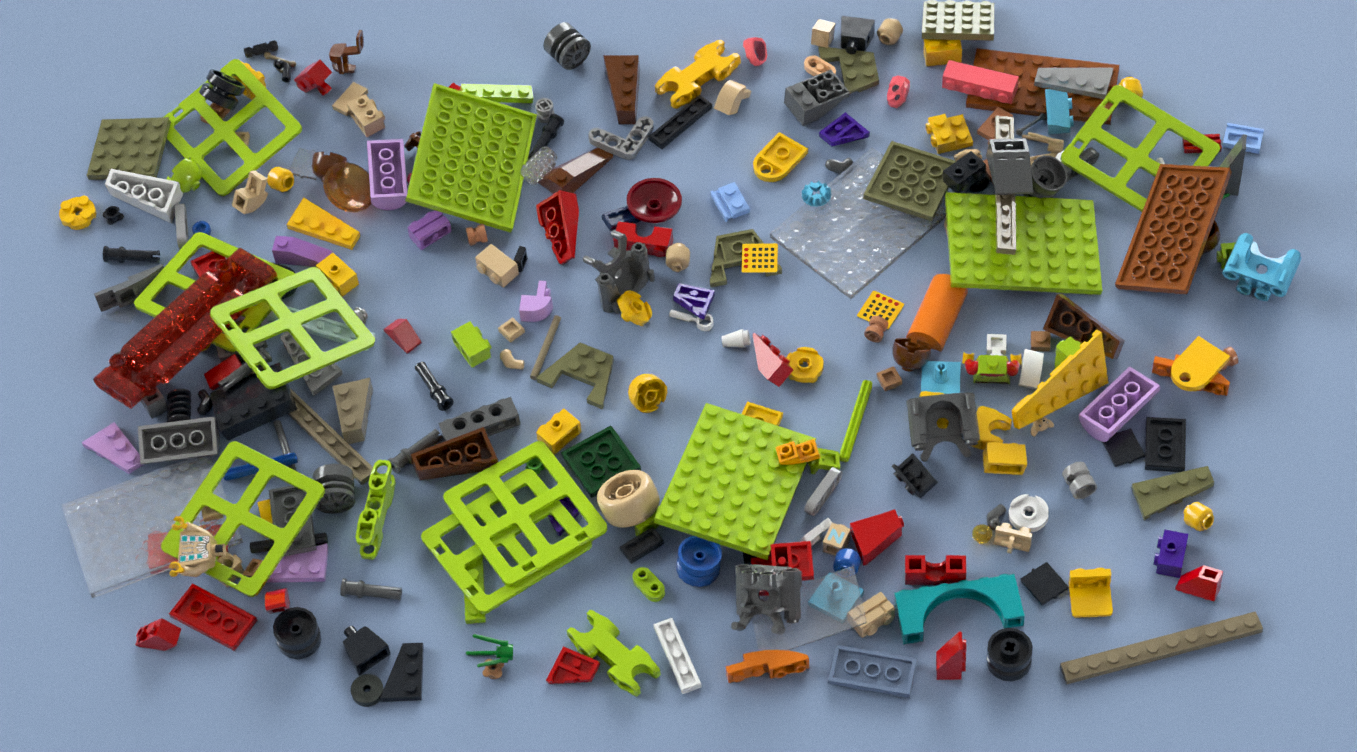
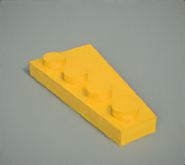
[286,197,360,250]

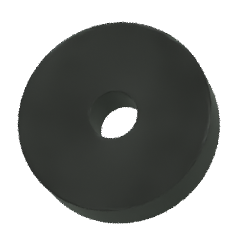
[351,674,384,707]

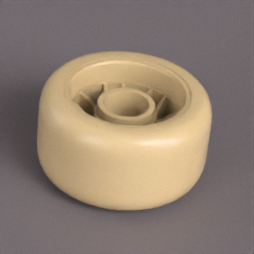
[597,470,660,528]

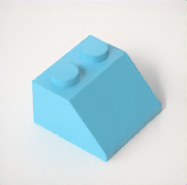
[1045,89,1074,135]

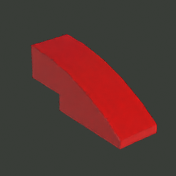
[265,588,290,614]

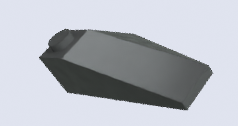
[1219,134,1247,196]

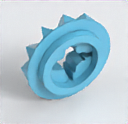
[802,181,831,207]

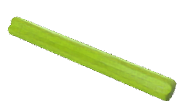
[839,380,873,463]

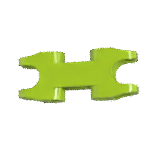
[355,460,396,560]
[566,610,661,697]

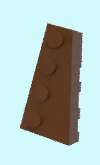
[603,55,640,124]
[1043,294,1125,359]
[411,427,498,481]

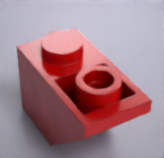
[1175,565,1223,601]
[135,618,181,651]

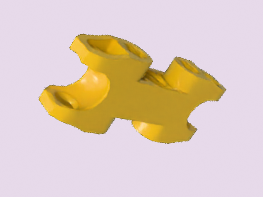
[655,40,741,109]
[919,391,1012,450]

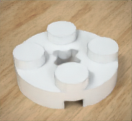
[1009,494,1049,532]

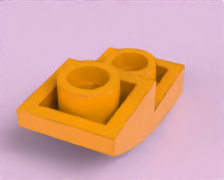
[775,439,821,465]

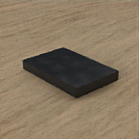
[1145,417,1186,472]

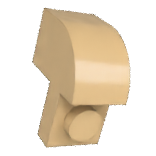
[714,80,751,115]
[232,170,268,214]

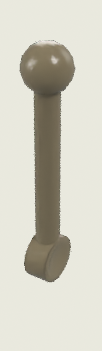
[264,52,296,67]

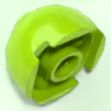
[166,157,202,193]

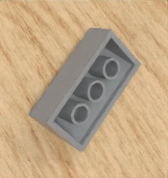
[138,417,220,465]

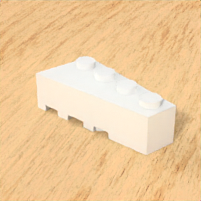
[105,169,183,224]

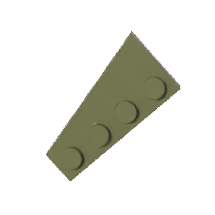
[1131,466,1214,520]

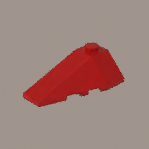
[536,190,579,265]

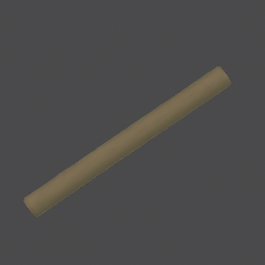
[530,315,561,380]

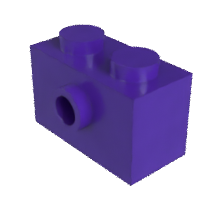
[1153,529,1188,578]

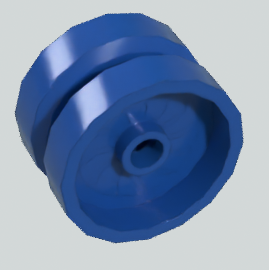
[676,536,722,587]

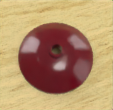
[627,178,682,223]

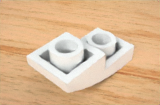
[1018,349,1044,390]

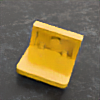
[1068,568,1113,618]

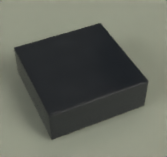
[513,246,528,273]

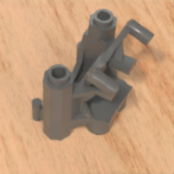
[583,230,655,314]
[906,392,980,462]
[731,564,802,635]

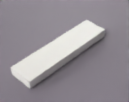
[653,618,702,694]

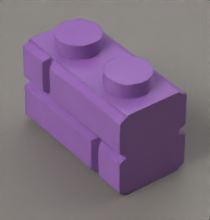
[407,210,452,250]

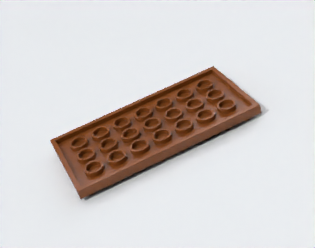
[966,48,1120,125]
[1115,164,1232,295]

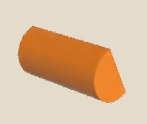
[906,274,968,352]

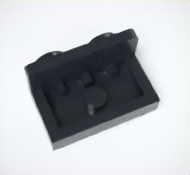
[892,453,938,498]

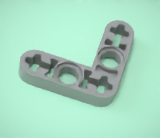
[588,116,653,160]

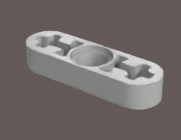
[175,204,189,250]
[804,467,843,516]

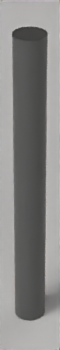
[273,420,297,471]

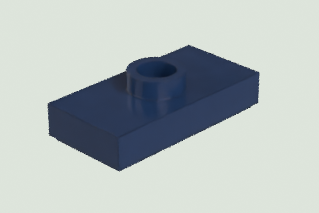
[601,206,641,231]

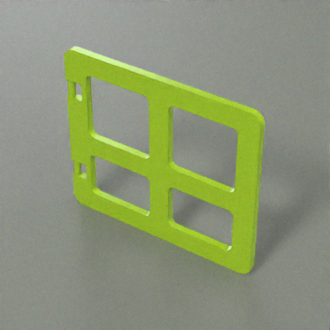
[164,59,302,196]
[1060,85,1220,212]
[134,232,295,352]
[210,267,375,389]
[161,441,325,597]
[443,441,608,586]
[421,469,592,614]

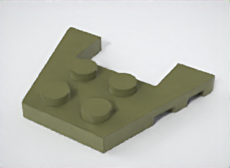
[818,46,879,98]
[710,229,782,287]
[537,342,614,409]

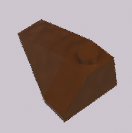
[538,147,614,194]

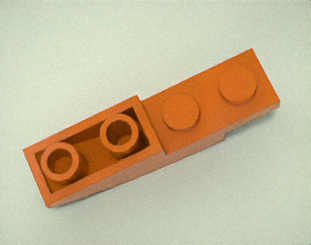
[1152,354,1230,396]
[725,650,809,683]

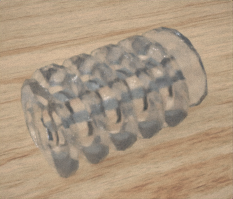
[521,147,557,185]

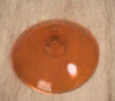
[323,162,372,213]

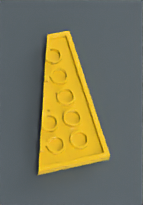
[1011,330,1109,429]

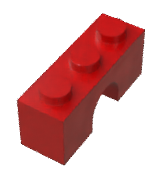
[613,221,674,257]
[905,555,966,585]

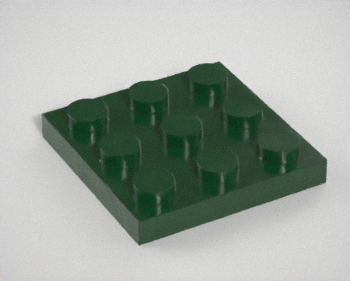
[561,425,641,498]

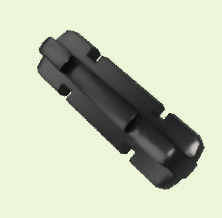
[244,40,278,58]

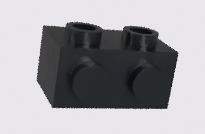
[943,151,986,193]

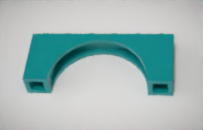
[894,574,1025,645]

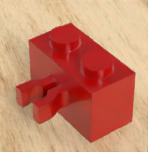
[294,59,332,96]

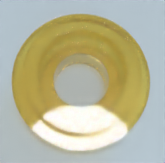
[972,524,992,544]

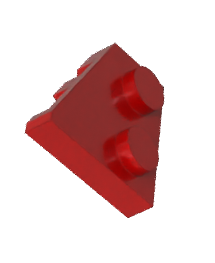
[546,646,600,684]

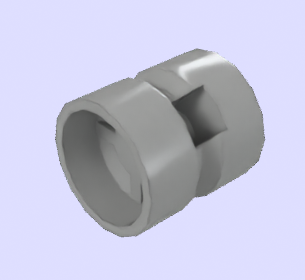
[1062,462,1097,499]

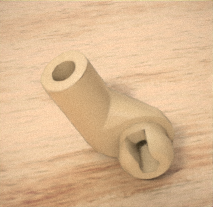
[954,149,982,161]
[500,349,525,370]

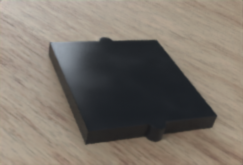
[1102,428,1145,467]
[1020,562,1069,605]

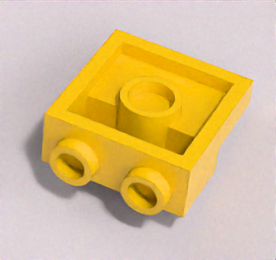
[925,114,973,154]

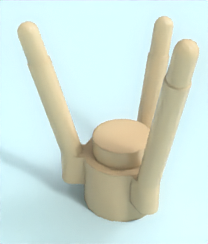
[1022,132,1064,160]

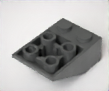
[784,70,850,126]
[986,138,1033,195]

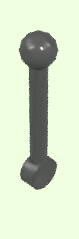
[1016,113,1047,135]

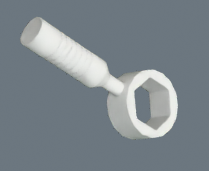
[669,309,714,332]

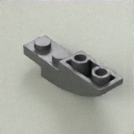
[94,264,164,312]

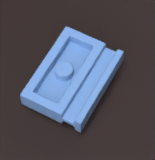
[1222,123,1264,154]
[710,182,750,222]

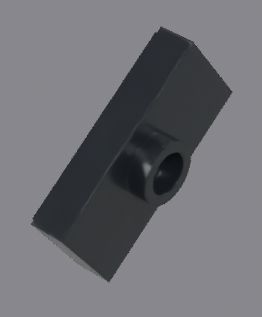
[620,527,664,564]

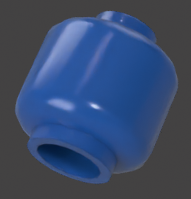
[833,548,861,578]

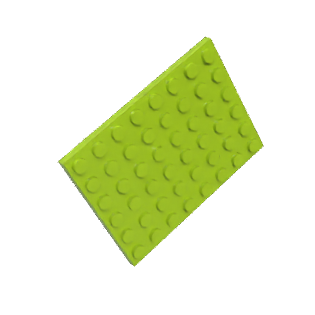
[405,83,537,233]
[945,192,1103,295]
[654,403,816,560]

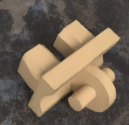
[994,523,1032,554]

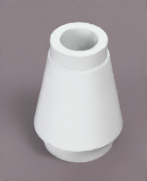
[722,329,751,348]

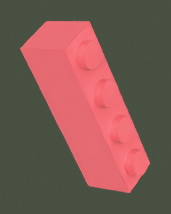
[942,60,1019,104]

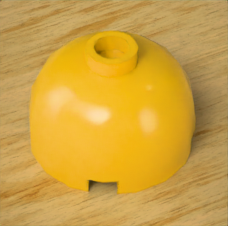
[628,374,668,413]

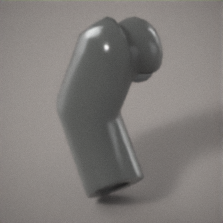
[825,157,854,173]
[986,504,1006,530]

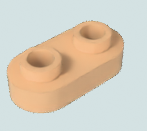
[804,56,836,76]

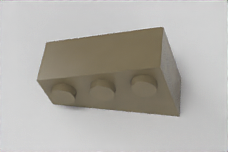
[333,378,373,444]

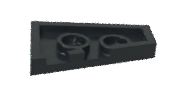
[380,642,424,702]

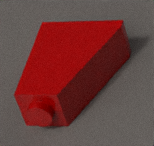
[850,509,904,566]

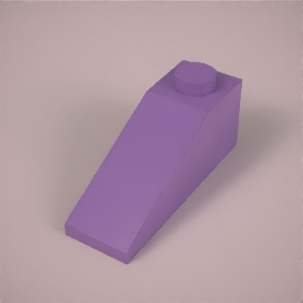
[272,236,333,267]

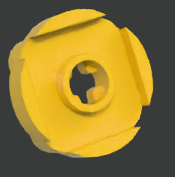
[59,195,97,230]
[617,290,652,326]
[786,347,824,383]

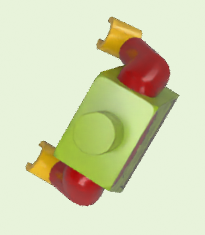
[962,352,1022,384]

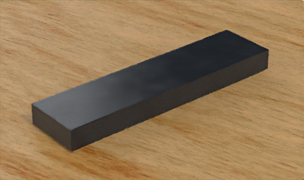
[649,95,712,149]

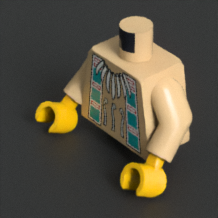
[169,516,226,577]

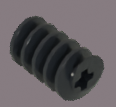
[167,389,191,423]

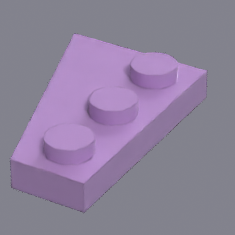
[82,422,144,474]
[266,543,328,583]

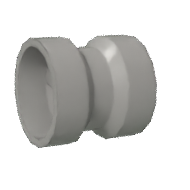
[535,98,555,123]

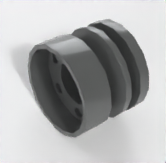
[543,22,591,70]
[1023,155,1068,198]
[312,464,355,514]

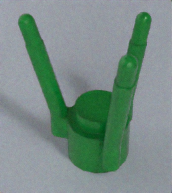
[465,634,513,667]

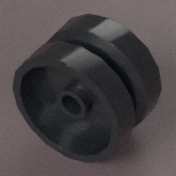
[199,69,246,110]
[273,607,322,660]
[987,628,1033,681]

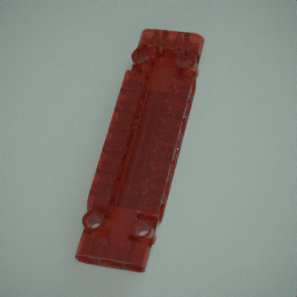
[93,248,277,409]

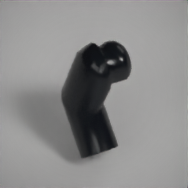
[273,59,291,82]
[197,389,213,415]

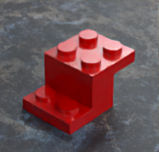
[751,541,814,596]

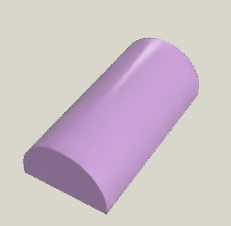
[367,139,407,210]
[1079,366,1160,442]

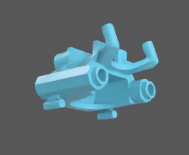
[1222,233,1302,301]

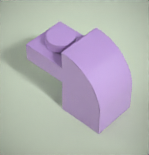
[519,281,553,322]

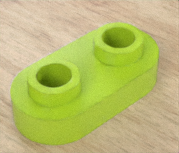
[632,567,665,602]

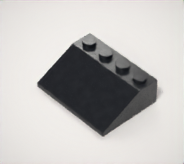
[210,362,298,441]

